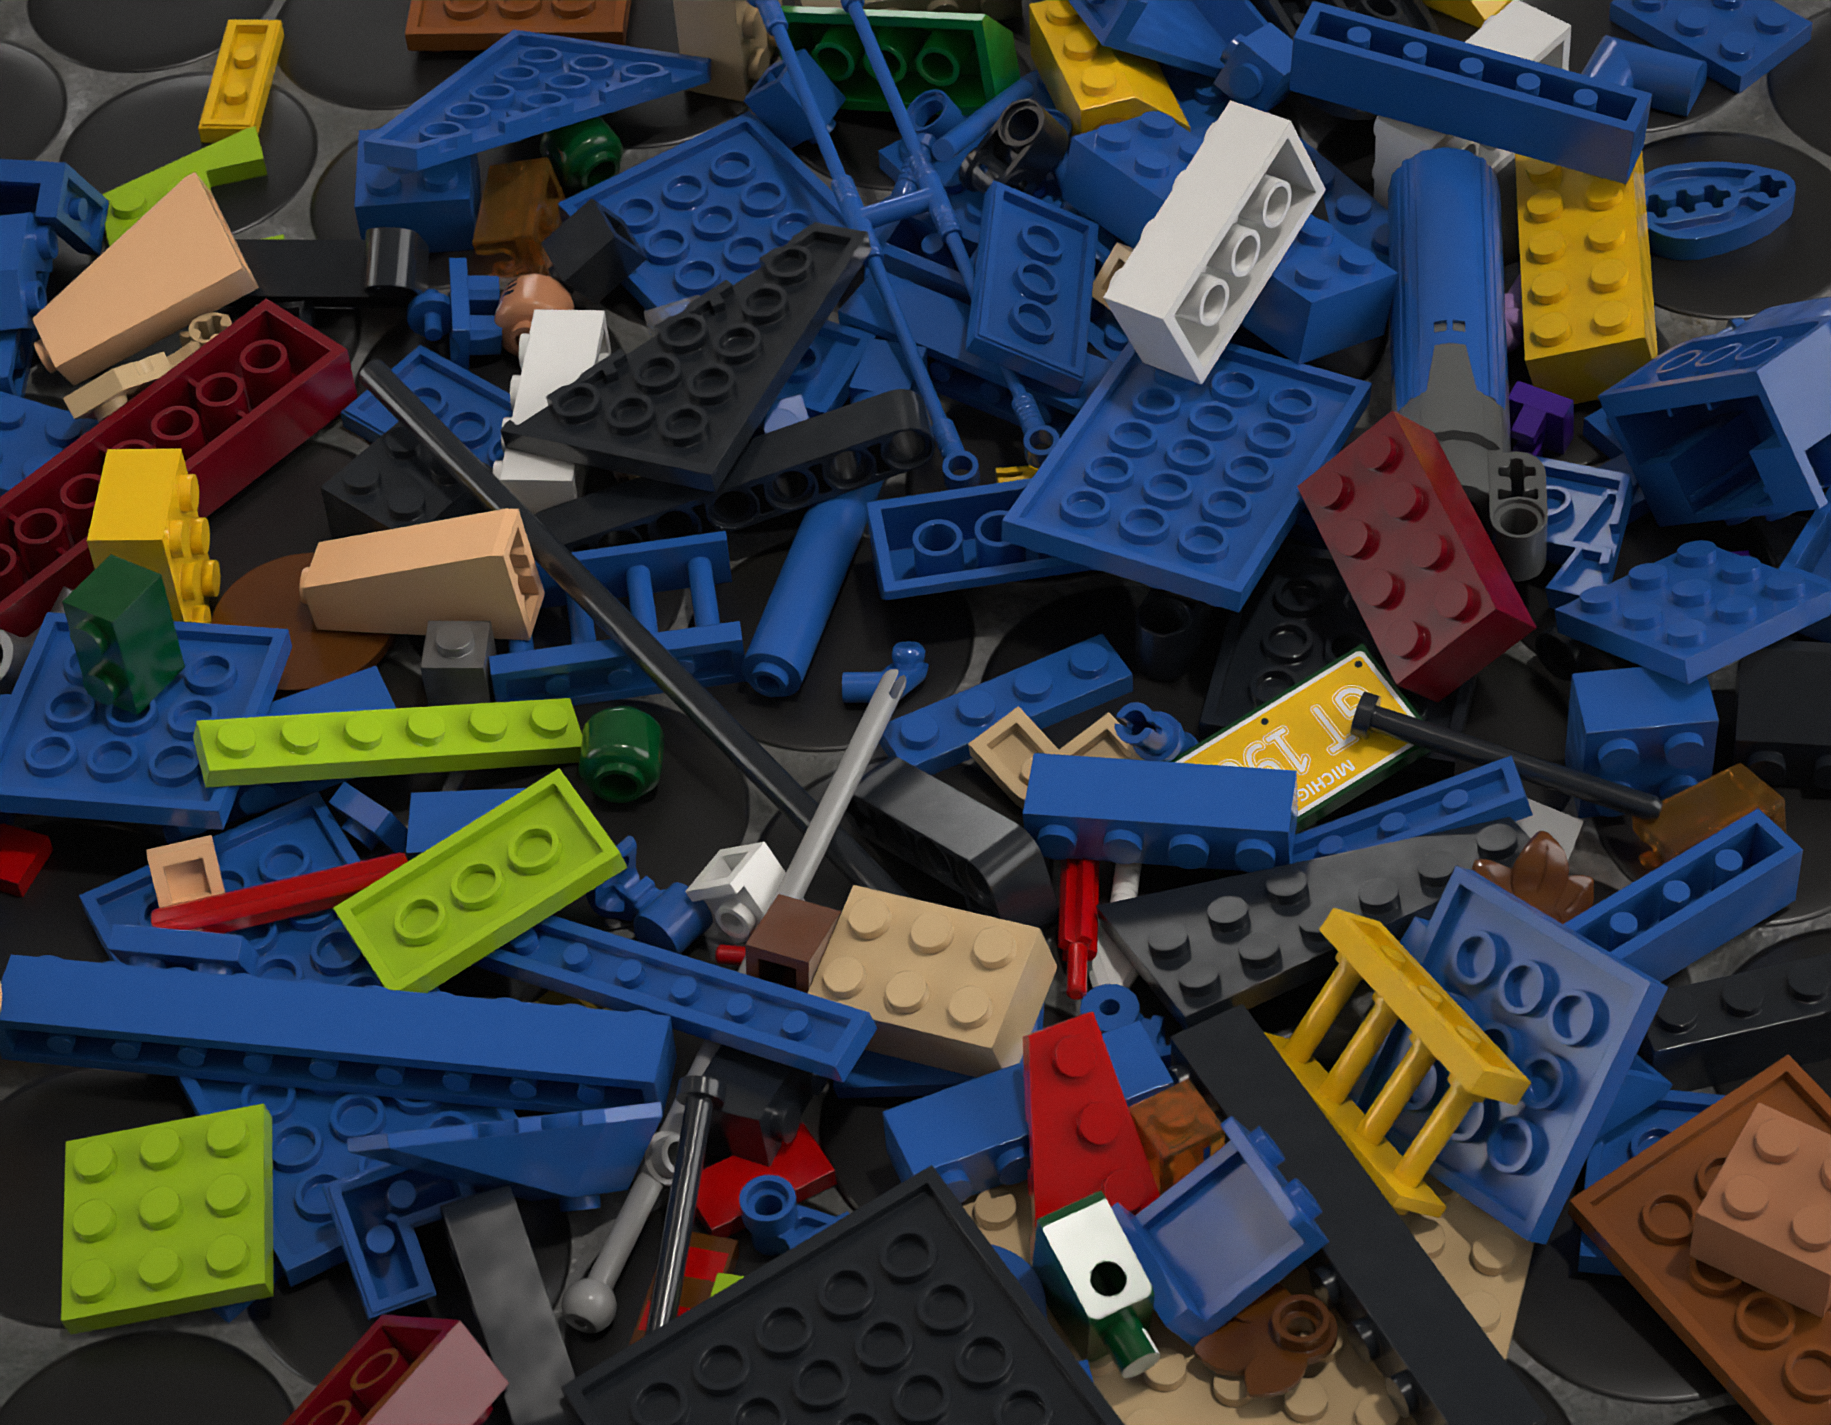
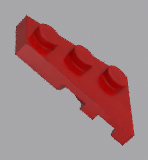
[1022,1011,1160,1261]

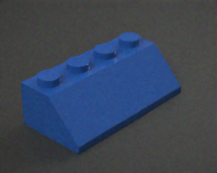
[867,478,1093,600]

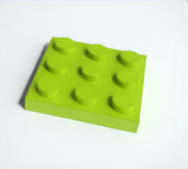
[61,1103,274,1335]

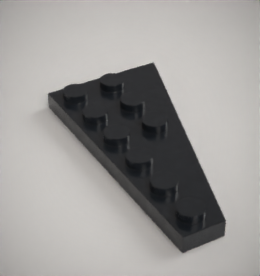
[1096,817,1531,1030]

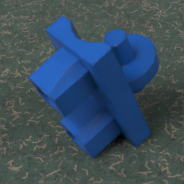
[407,258,502,371]

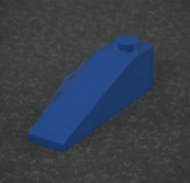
[347,1102,662,1212]

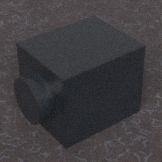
[541,198,647,304]

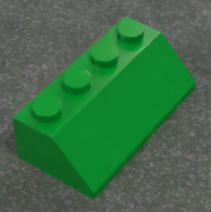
[779,6,1021,116]

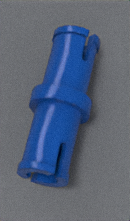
[1115,702,1199,762]

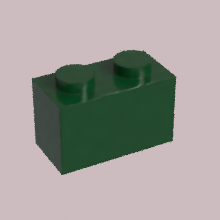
[62,554,185,715]

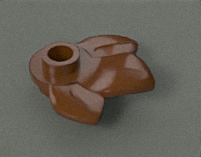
[1472,831,1594,924]
[1194,1282,1338,1398]

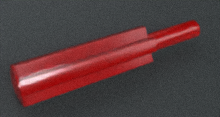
[1058,858,1100,1000]

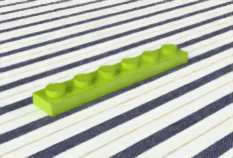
[193,698,582,788]

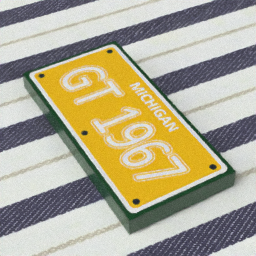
[1169,643,1431,879]

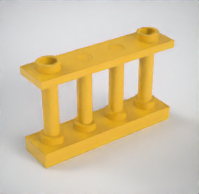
[1264,908,1531,1218]

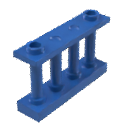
[489,531,746,706]

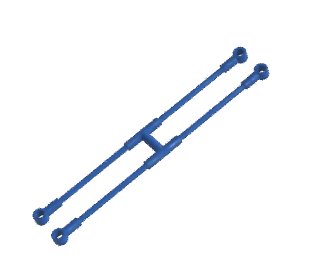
[746,0,1060,490]

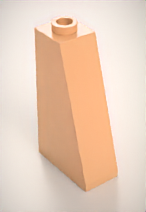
[32,172,259,386]
[299,508,545,640]

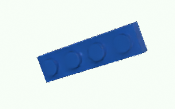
[879,633,1133,775]
[1291,755,1533,864]

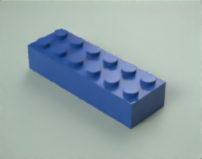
[1062,111,1398,365]

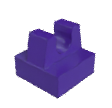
[1509,381,1574,457]

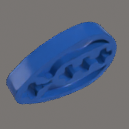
[1644,162,1796,260]

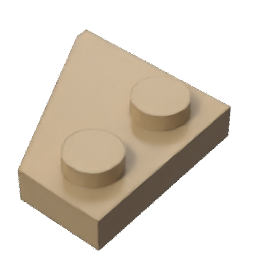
[63,341,201,423]

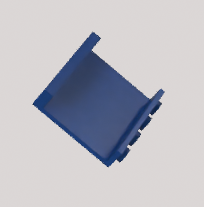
[1068,0,1268,78]

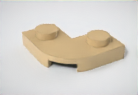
[968,706,1143,809]

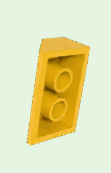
[1029,0,1190,137]

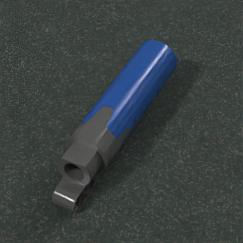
[1388,147,1548,582]

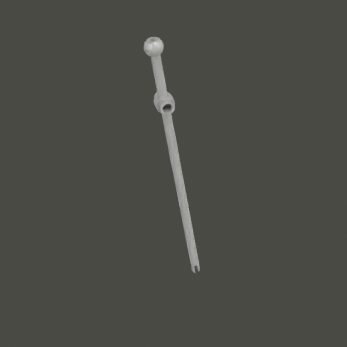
[561,669,907,1334]

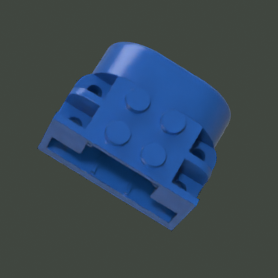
[1597,297,1831,527]

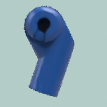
[842,641,929,703]

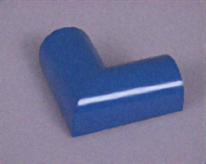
[1581,35,1707,117]
[322,1163,476,1321]

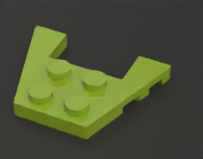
[102,126,285,247]

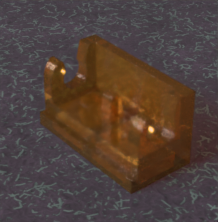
[472,157,566,277]
[1632,763,1786,873]

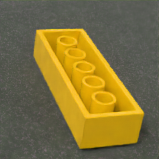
[1515,151,1658,404]

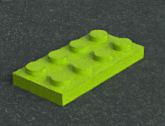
[333,768,628,993]

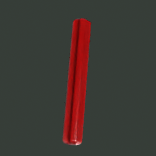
[151,852,408,934]

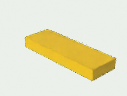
[198,20,284,143]

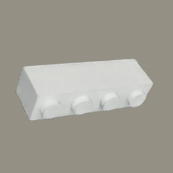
[492,309,611,514]

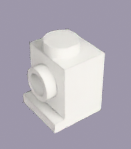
[685,842,805,944]

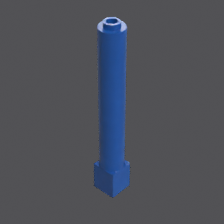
[741,338,929,697]

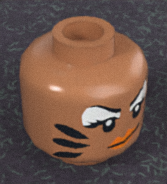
[494,273,575,358]

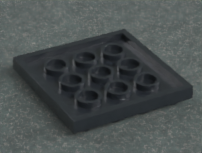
[1199,543,1478,778]

